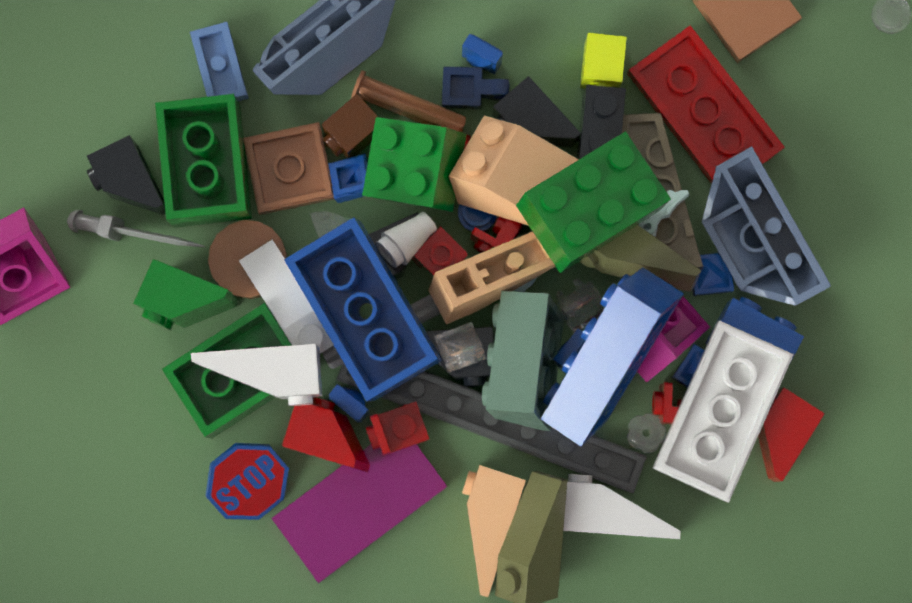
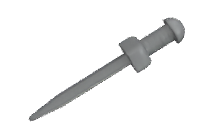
[67,210,205,248]

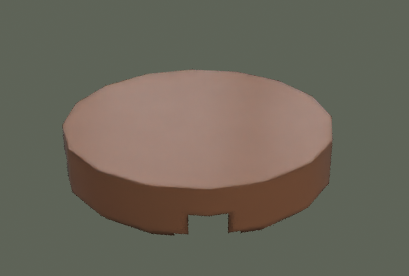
[208,220,288,299]

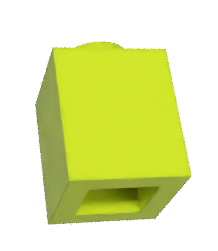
[580,33,627,89]

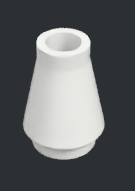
[376,212,437,268]

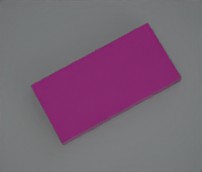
[271,444,448,583]

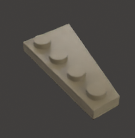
[622,113,703,269]

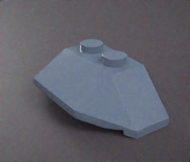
[252,0,396,95]
[702,146,831,306]

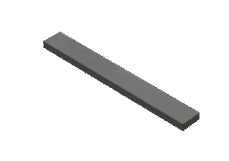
[336,364,647,494]

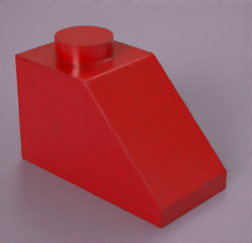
[758,387,825,482]
[282,397,370,472]

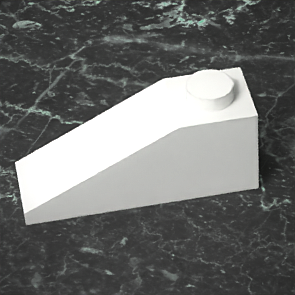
[239,240,333,354]
[191,344,322,406]
[563,474,681,539]

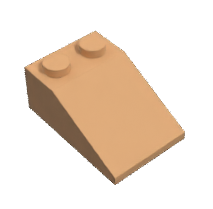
[449,115,579,226]

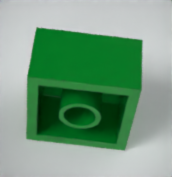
[362,117,467,212]

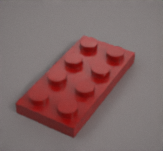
[627,25,785,184]

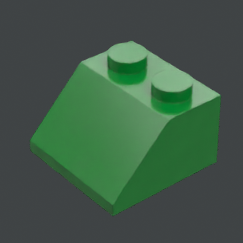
[133,259,239,330]

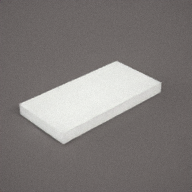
[652,321,794,503]

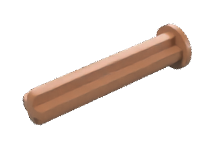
[351,70,466,132]

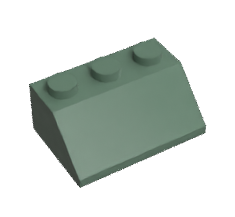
[482,291,564,431]

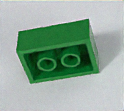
[155,94,252,228]
[516,131,671,273]
[162,303,292,439]

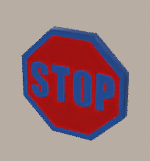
[205,443,289,520]

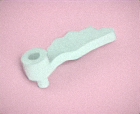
[639,190,689,237]

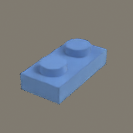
[190,22,249,101]

